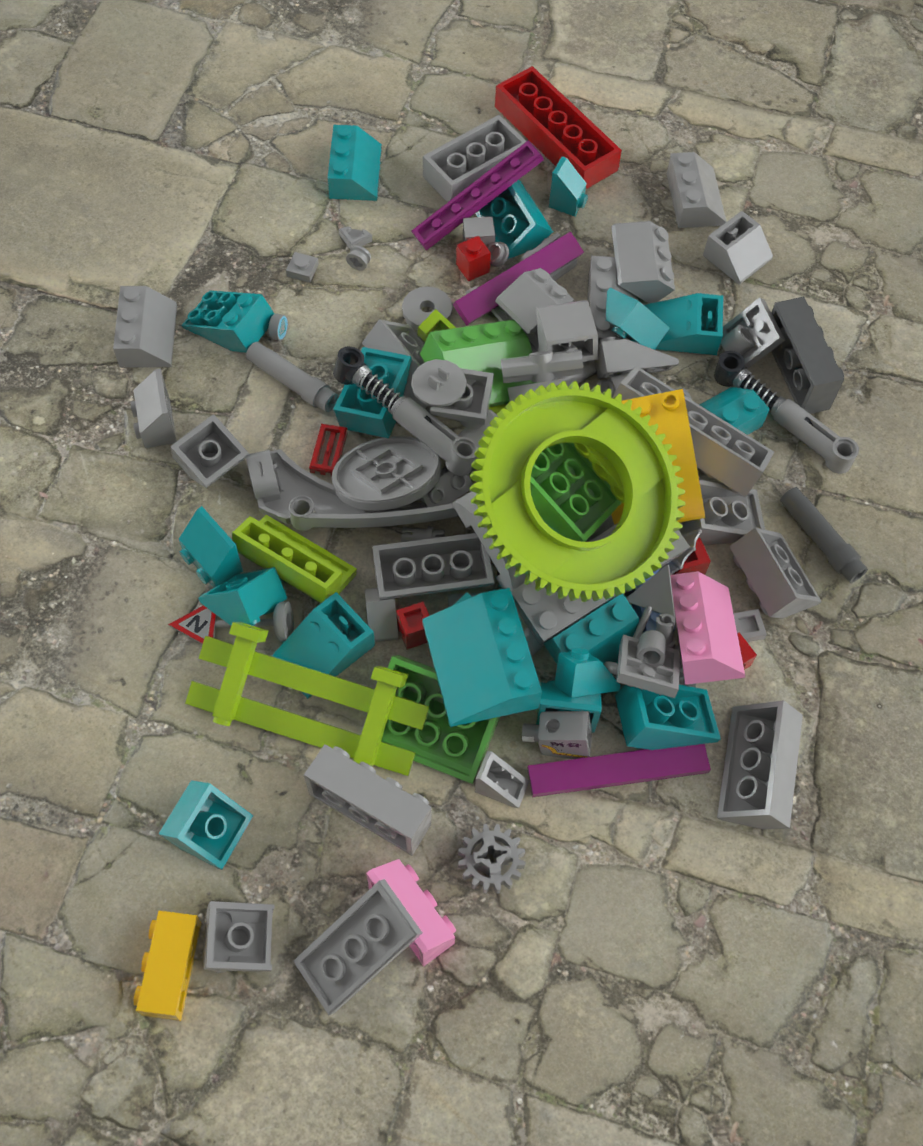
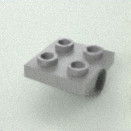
[721,297,785,369]
[616,630,680,698]

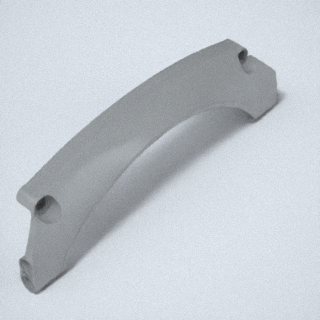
[246,373,629,531]

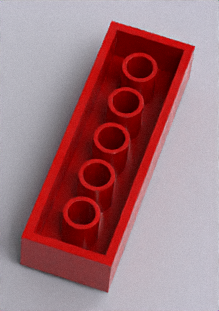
[495,66,622,189]

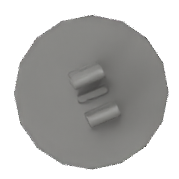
[411,359,466,407]

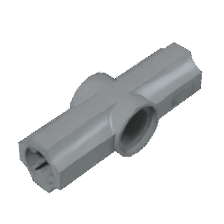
[501,350,584,383]

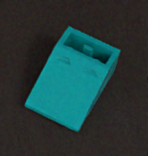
[181,290,275,353]
[644,293,724,355]
[272,592,375,699]

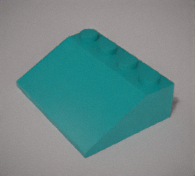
[422,588,542,727]

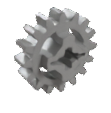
[458,824,525,894]

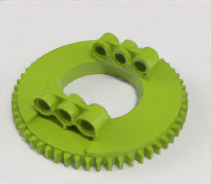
[470,381,685,602]

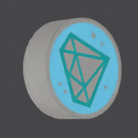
[268,313,288,341]

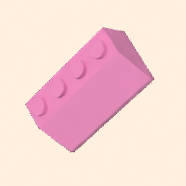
[670,572,745,685]

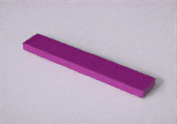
[411,140,544,251]
[452,231,584,326]
[527,744,711,798]

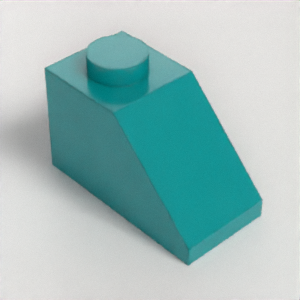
[549,156,588,217]
[554,648,621,698]

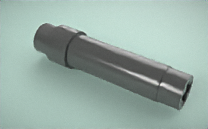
[780,487,868,583]

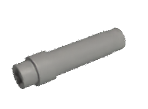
[246,342,338,412]

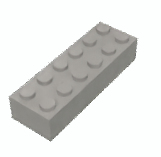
[612,366,774,498]
[511,523,690,645]

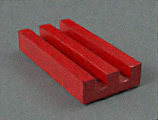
[309,423,348,476]

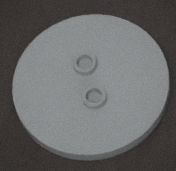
[332,436,442,510]

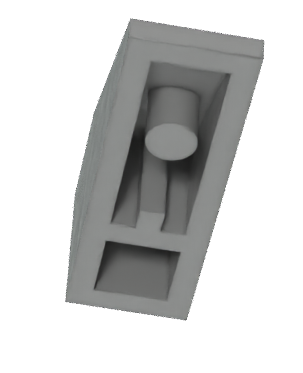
[594,336,679,379]

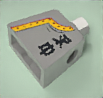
[522,711,592,759]

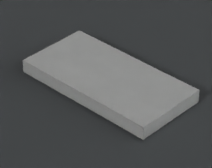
[293,879,422,1015]

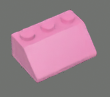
[366,859,456,967]

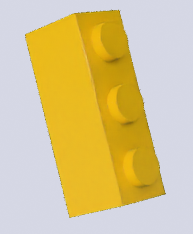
[133,910,202,1021]

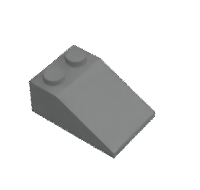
[679,479,765,545]

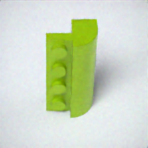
[232,515,357,603]

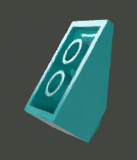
[333,347,412,439]
[615,684,721,750]

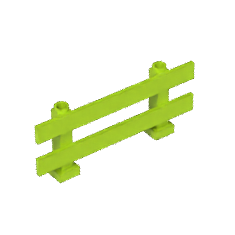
[185,622,430,776]

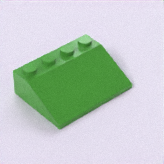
[420,319,540,407]
[530,442,622,542]
[381,655,501,784]

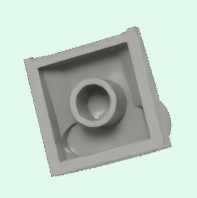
[430,368,494,429]
[203,901,274,973]

